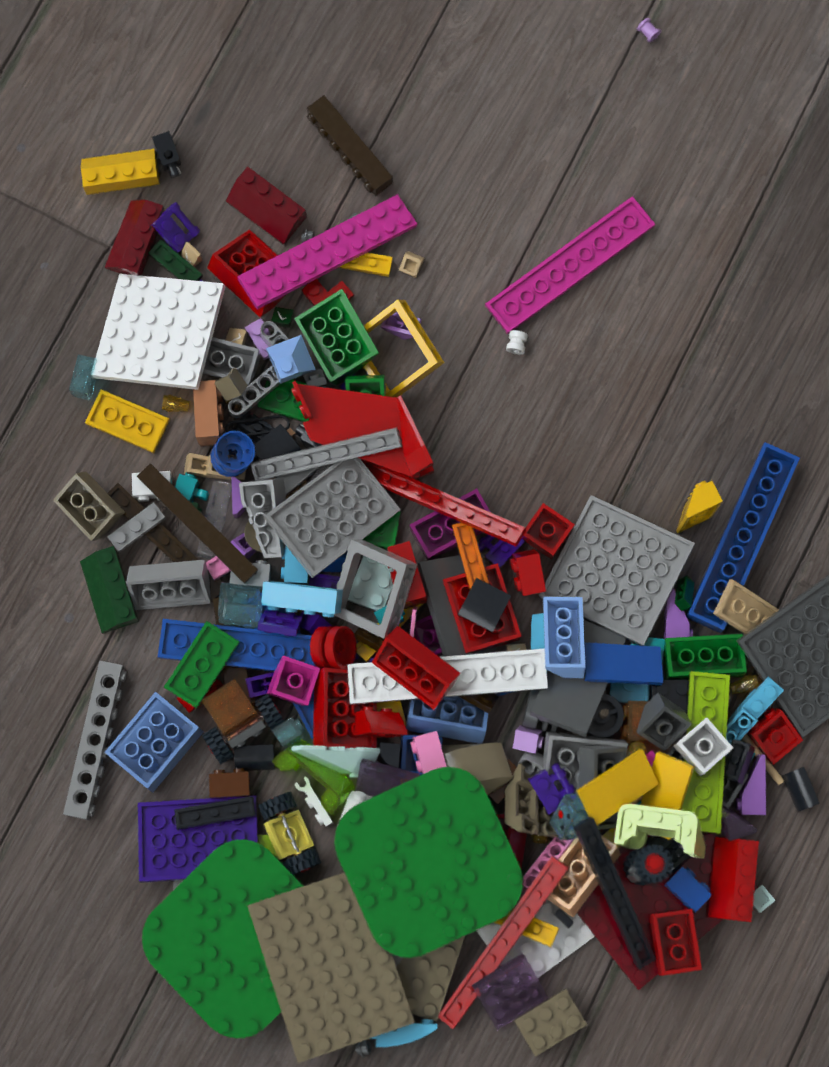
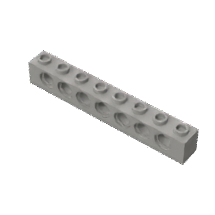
[63,660,127,820]

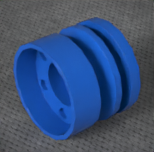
[210,431,255,477]

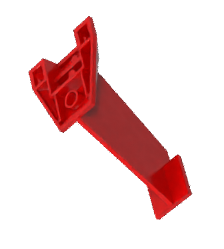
[291,381,435,479]

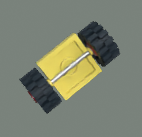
[259,791,322,876]

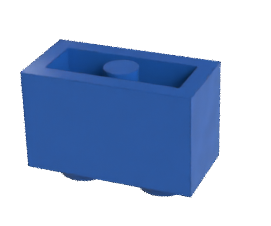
[664,867,712,914]

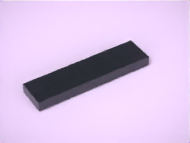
[174,796,256,830]

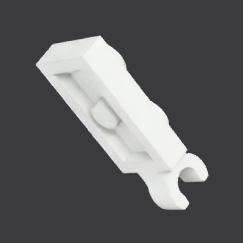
[295,777,333,827]

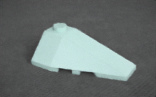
[291,745,380,778]

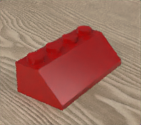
[372,626,461,710]
[707,837,759,922]

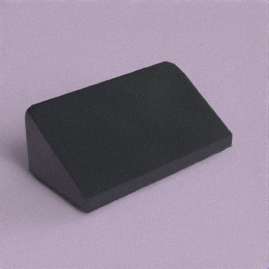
[724,739,755,784]

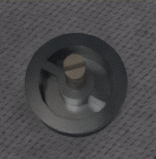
[587,694,624,738]

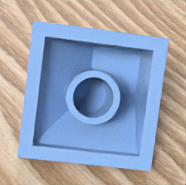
[266,335,316,384]

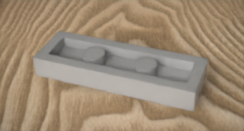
[107,502,166,553]

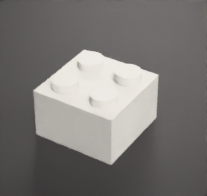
[674,717,733,776]

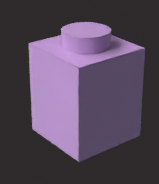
[513,725,544,754]

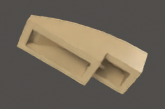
[184,453,246,481]

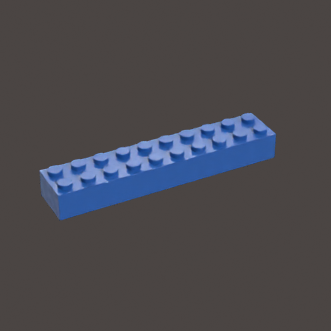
[686,442,800,634]

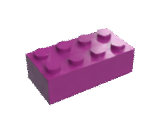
[410,489,490,561]

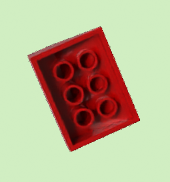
[207,229,287,317]
[442,563,522,654]
[313,668,377,749]

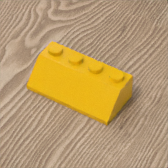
[81,149,160,195]
[676,481,723,533]

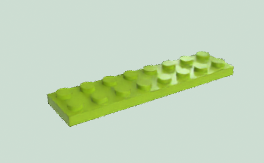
[681,671,730,834]

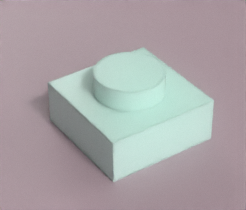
[753,885,775,913]

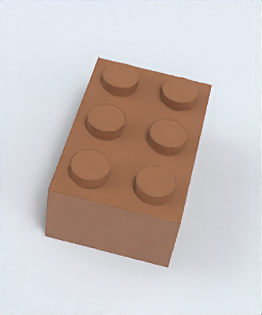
[193,380,225,446]

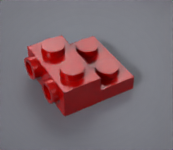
[747,708,803,765]

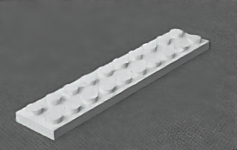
[348,649,548,704]

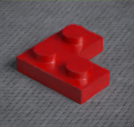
[301,279,354,306]

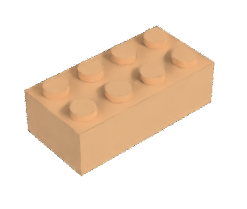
[547,836,620,917]

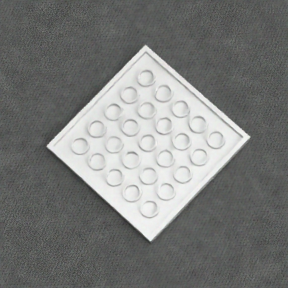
[91,274,225,390]

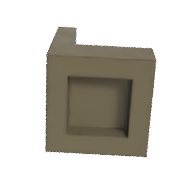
[215,368,248,401]

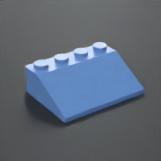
[104,692,203,792]
[406,696,488,743]

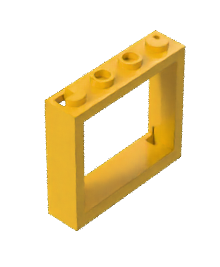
[362,299,445,398]

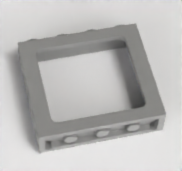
[334,540,417,639]

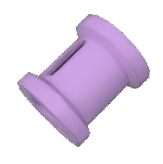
[637,18,661,43]

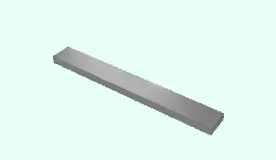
[250,427,403,481]

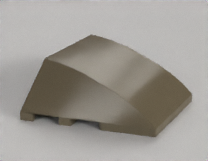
[442,742,513,795]
[505,764,565,838]

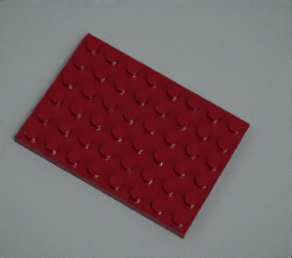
[577,832,759,990]

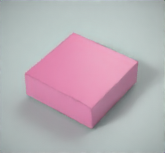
[206,556,231,581]

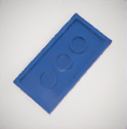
[584,642,663,685]

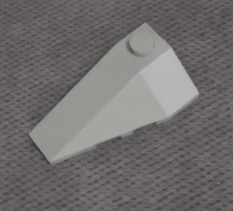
[239,478,286,558]

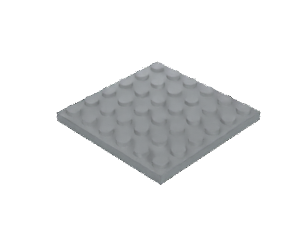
[539,495,695,646]

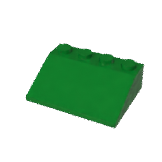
[294,289,379,385]

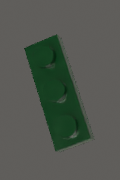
[148,239,203,281]

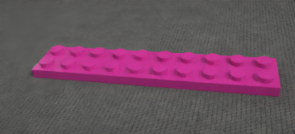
[237,194,417,309]
[485,196,655,334]

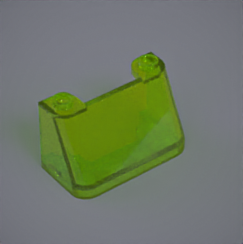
[272,740,355,818]

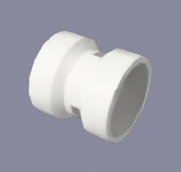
[506,330,528,355]

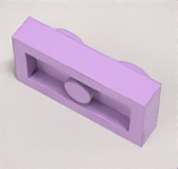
[245,318,271,360]

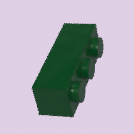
[674,575,695,611]

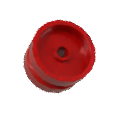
[310,626,357,669]

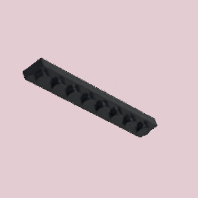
[573,817,656,969]

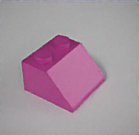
[267,655,320,706]

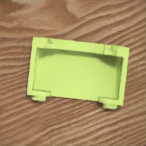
[614,804,705,858]

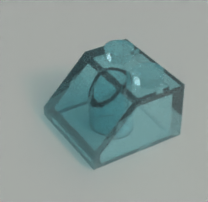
[218,582,262,628]

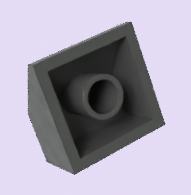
[637,693,692,751]

